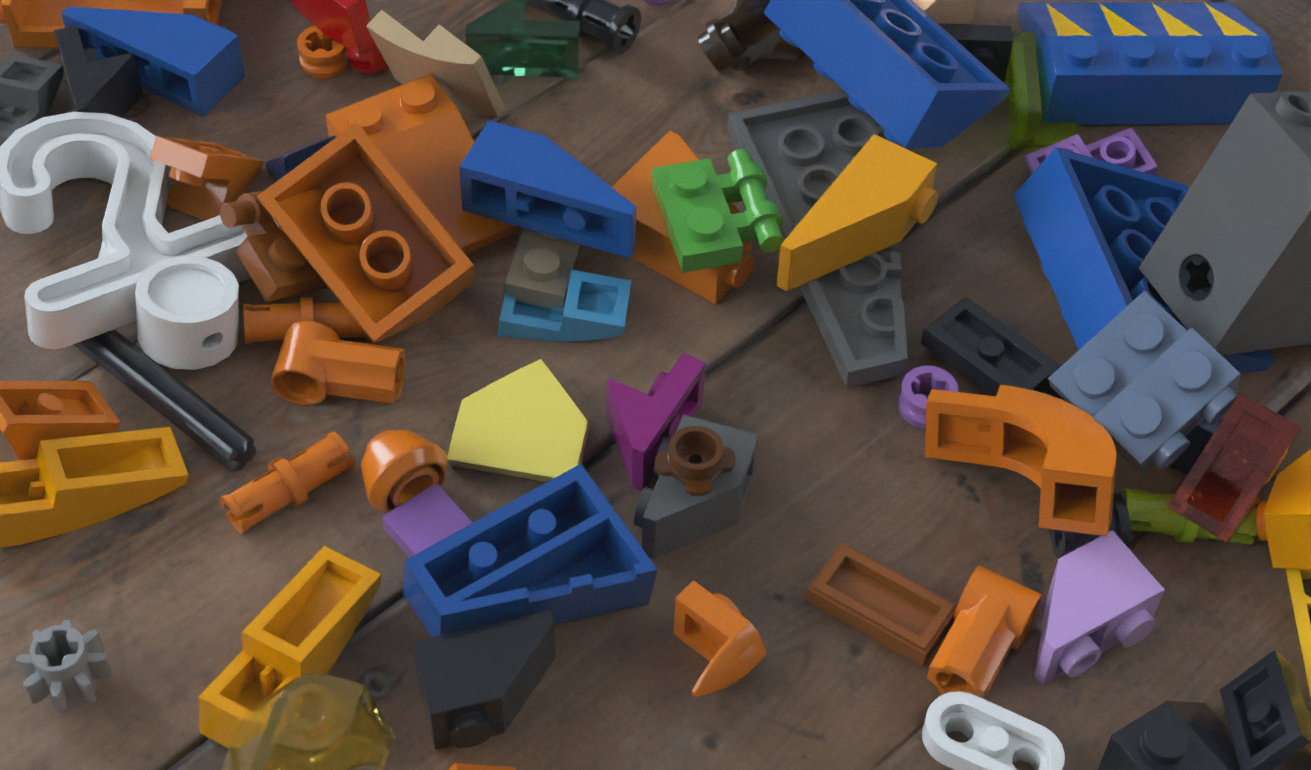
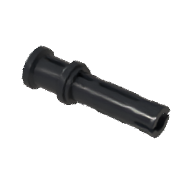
[519,0,641,54]

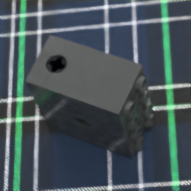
[1139,91,1311,355]

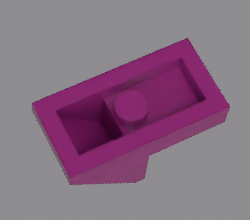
[606,353,706,491]

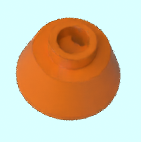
[361,429,448,513]

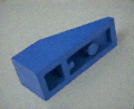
[61,6,245,117]
[459,120,637,259]

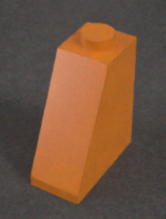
[612,131,755,305]

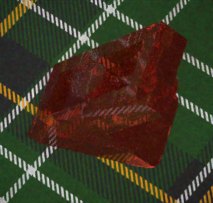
[1167,392,1301,544]

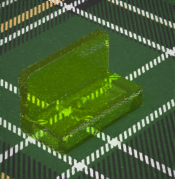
[1005,31,1078,150]

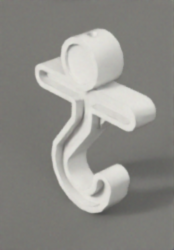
[0,112,279,370]

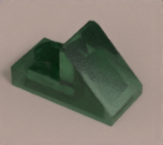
[465,0,580,78]

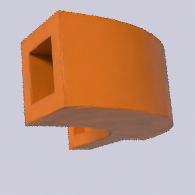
[925,385,1117,537]

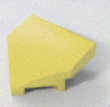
[447,359,589,482]

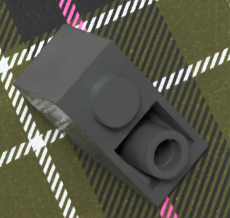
[634,415,759,559]

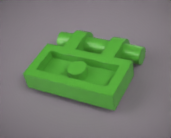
[651,149,784,273]

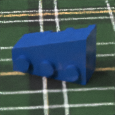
[403,464,658,637]

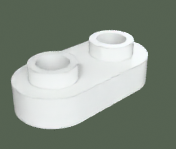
[922,692,1065,770]

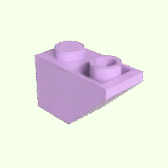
[1034,530,1165,686]

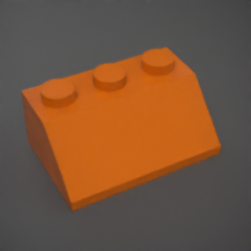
[257,122,475,344]

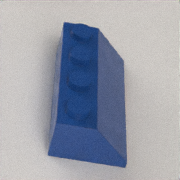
[764,0,1011,150]

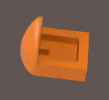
[673,580,767,697]

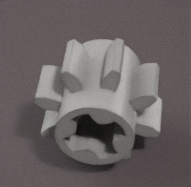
[16,620,112,714]

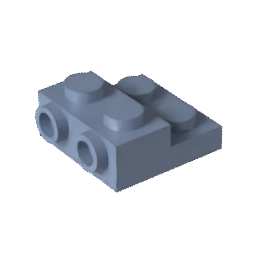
[1048,290,1240,476]

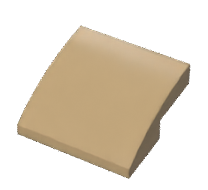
[366,10,506,117]

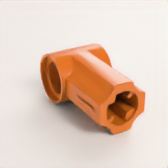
[270,321,406,406]
[927,565,1043,699]

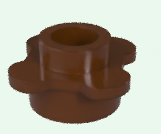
[655,426,736,496]

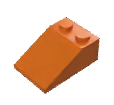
[325,74,517,254]

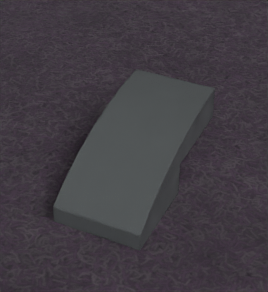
[0,54,64,146]

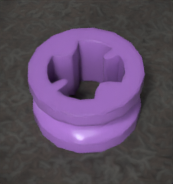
[898,366,958,429]

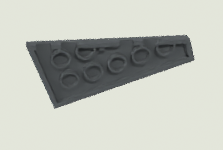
[727,90,908,388]

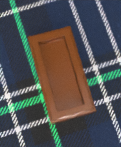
[805,542,957,667]

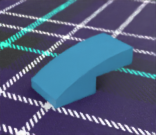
[497,270,632,342]

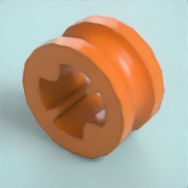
[297,26,349,79]

